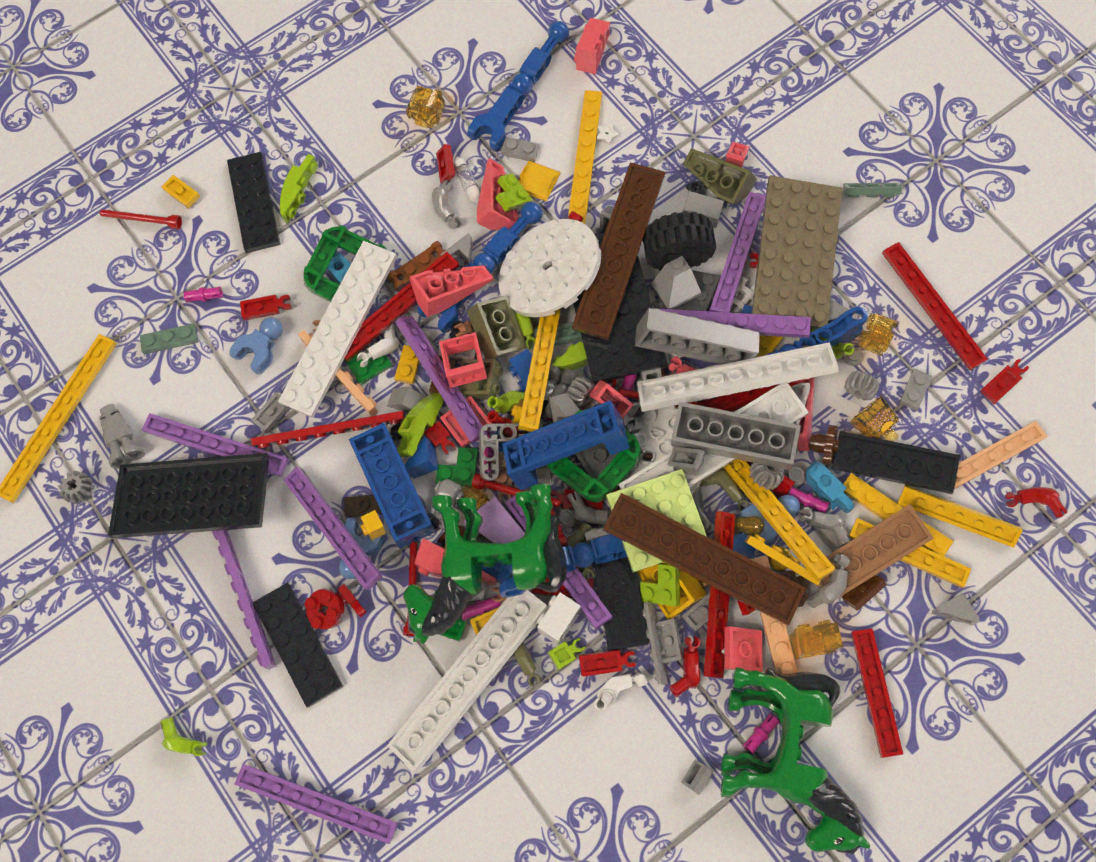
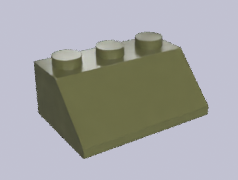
[467,296,527,360]

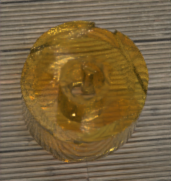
[406,86,445,128]
[858,313,898,356]

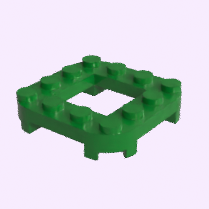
[304,225,386,302]
[547,409,641,503]

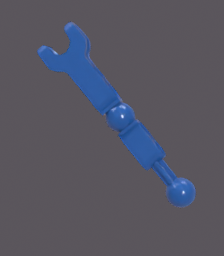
[467,21,569,152]
[417,201,543,333]
[713,306,868,398]
[493,534,627,598]

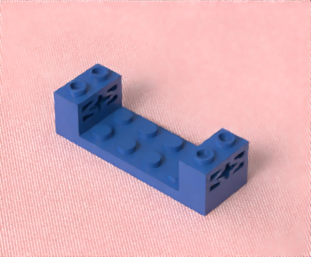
[502,400,630,490]
[349,423,436,549]

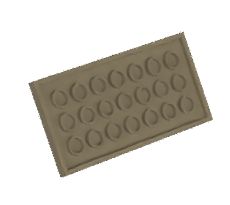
[751,175,842,329]

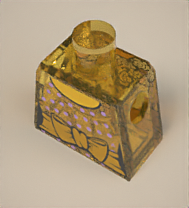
[850,395,900,442]

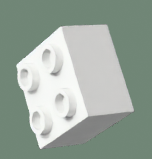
[536,593,581,645]

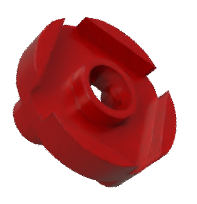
[305,589,344,630]

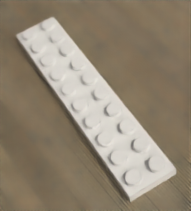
[278,241,397,418]
[637,342,839,412]
[618,383,809,490]
[387,590,549,773]

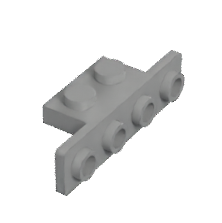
[643,602,684,685]

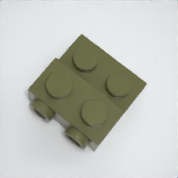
[457,359,504,400]

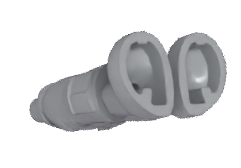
[100,404,145,469]

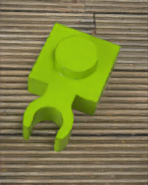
[547,638,585,670]

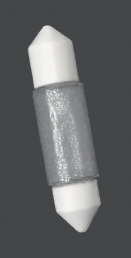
[454,156,480,203]

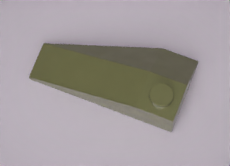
[683,148,757,205]

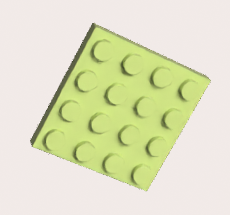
[606,469,707,572]

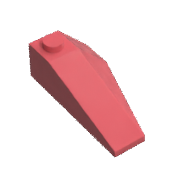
[477,158,518,230]
[414,538,497,586]

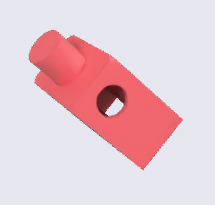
[589,380,634,419]

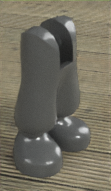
[541,365,579,419]

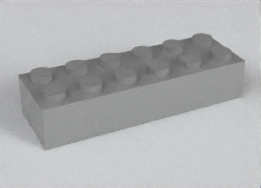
[635,308,760,365]
[671,402,801,470]

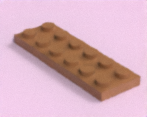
[817,504,934,599]

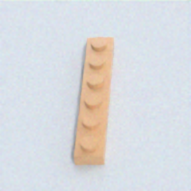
[298,330,378,416]
[954,421,1047,489]
[751,556,798,674]

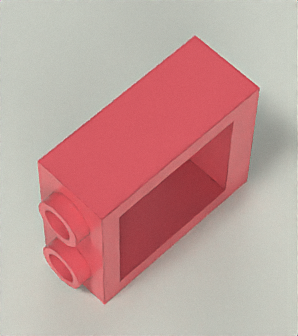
[439,332,487,388]

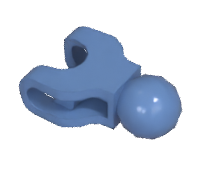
[229,317,283,374]
[736,495,800,544]
[339,517,386,579]

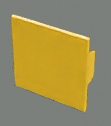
[518,161,561,202]

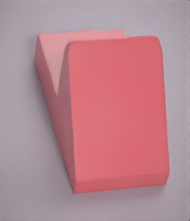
[725,142,750,168]

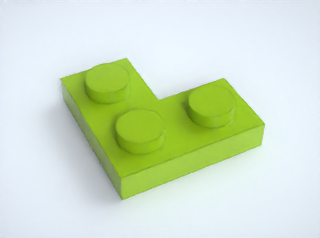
[495,173,533,212]
[640,563,680,607]

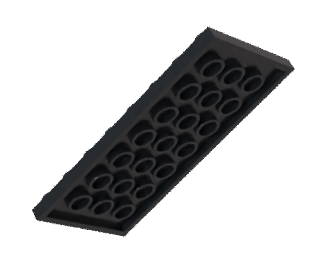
[573,237,668,384]
[108,453,270,538]

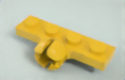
[744,534,821,585]

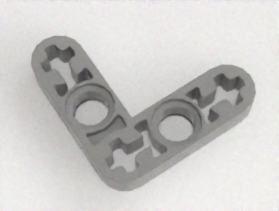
[479,424,525,481]

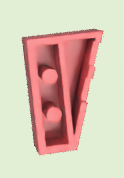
[574,18,610,74]

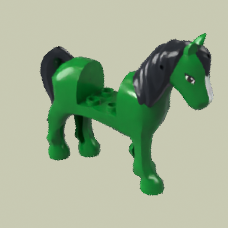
[403,484,567,644]
[720,667,870,854]

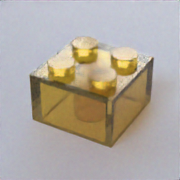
[789,620,843,660]

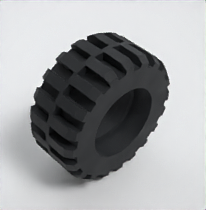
[643,211,716,271]

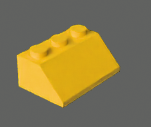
[636,562,707,620]

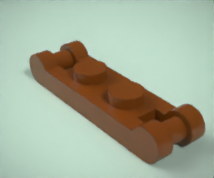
[387,241,445,291]

